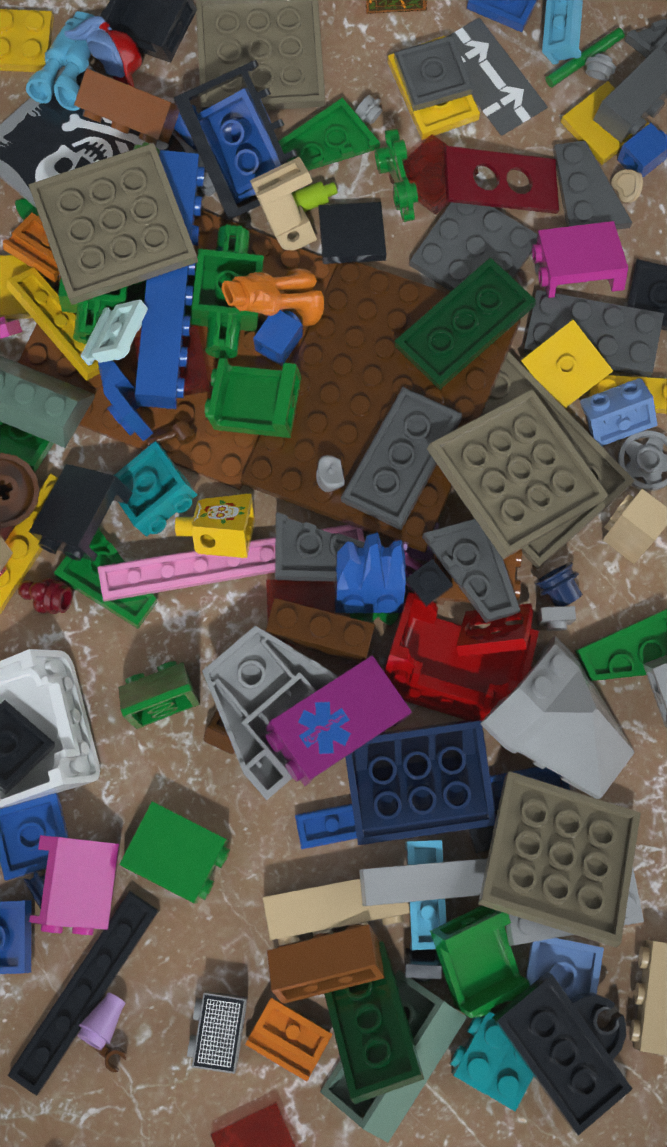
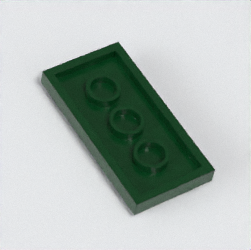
[394,258,536,390]
[324,941,424,1104]

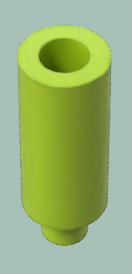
[292,181,338,212]

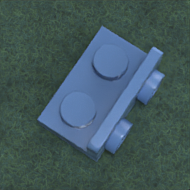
[580,378,658,446]

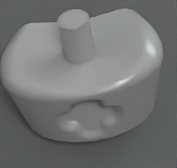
[316,455,345,492]

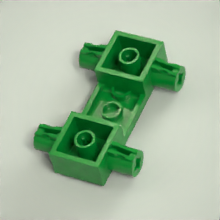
[58,224,264,359]

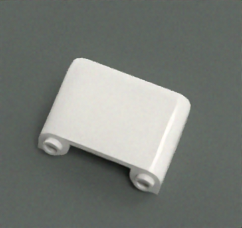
[0,649,100,808]

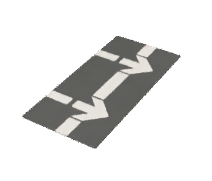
[447,18,548,136]

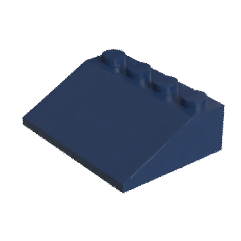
[345,718,496,845]

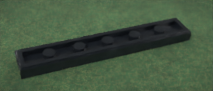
[7,891,160,1096]

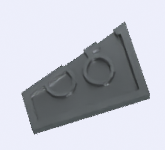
[422,519,520,623]

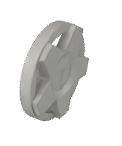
[617,430,667,492]

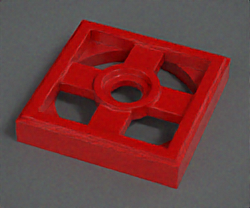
[456,603,533,657]

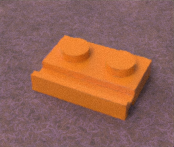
[3,213,60,282]
[245,997,333,1081]

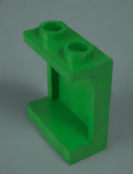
[205,358,302,438]
[119,801,231,904]
[430,906,530,1018]

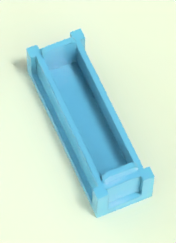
[542,0,583,65]
[405,840,446,950]

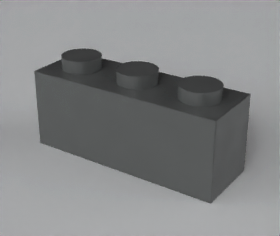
[593,46,667,143]

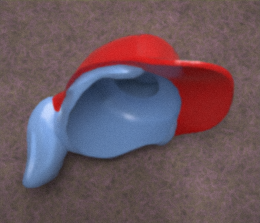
[64,16,142,88]

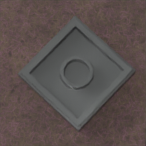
[394,35,473,112]

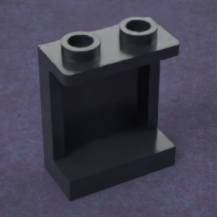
[100,0,197,63]
[29,464,133,561]

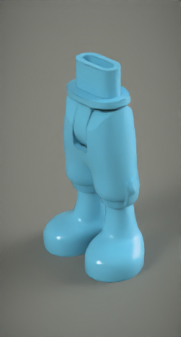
[26,11,94,111]

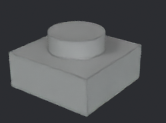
[537,606,576,631]

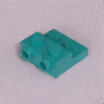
[113,441,198,537]
[450,1012,534,1112]

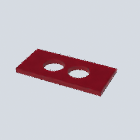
[444,146,559,214]

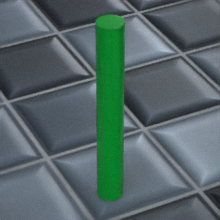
[545,27,625,88]

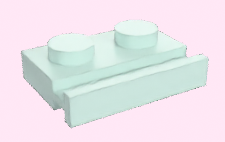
[80,299,148,365]

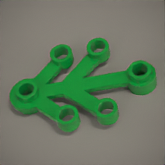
[374,128,418,222]

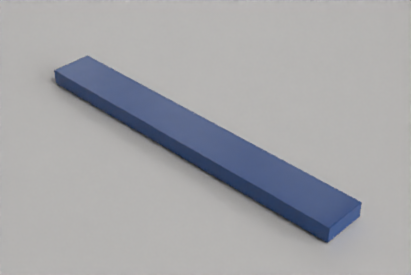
[295,767,570,850]

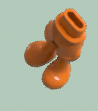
[221,268,324,326]

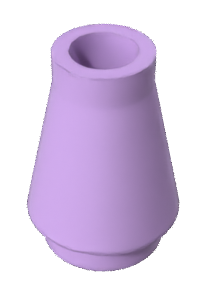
[77,992,126,1050]

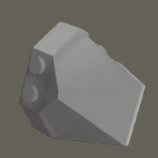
[202,626,339,800]
[480,636,635,799]

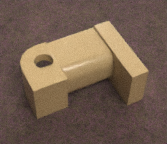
[250,157,317,251]

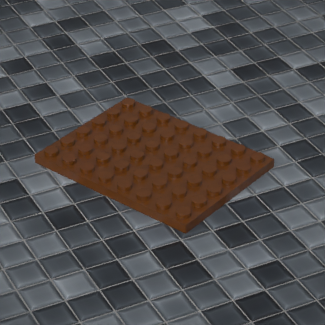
[240,262,521,553]

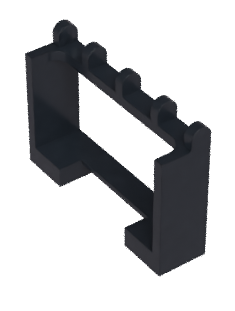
[174,60,298,220]

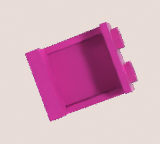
[532,221,628,298]
[29,835,119,935]

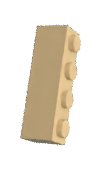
[263,879,410,946]

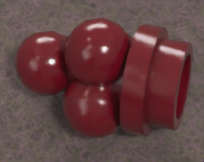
[18,577,73,614]

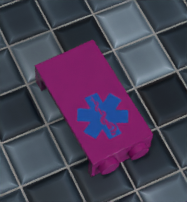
[266,655,412,787]

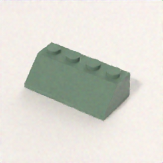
[0,356,95,448]
[320,970,467,1143]

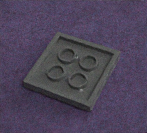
[409,202,538,291]

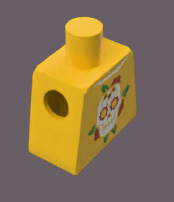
[175,494,255,558]

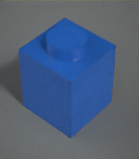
[617,123,667,177]
[253,310,303,366]

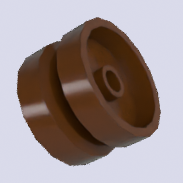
[0,453,40,528]

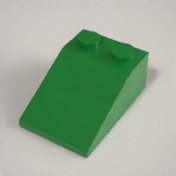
[118,661,200,729]

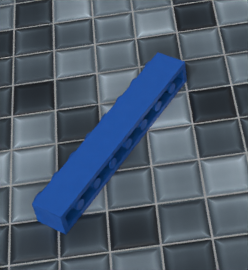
[135,150,205,409]

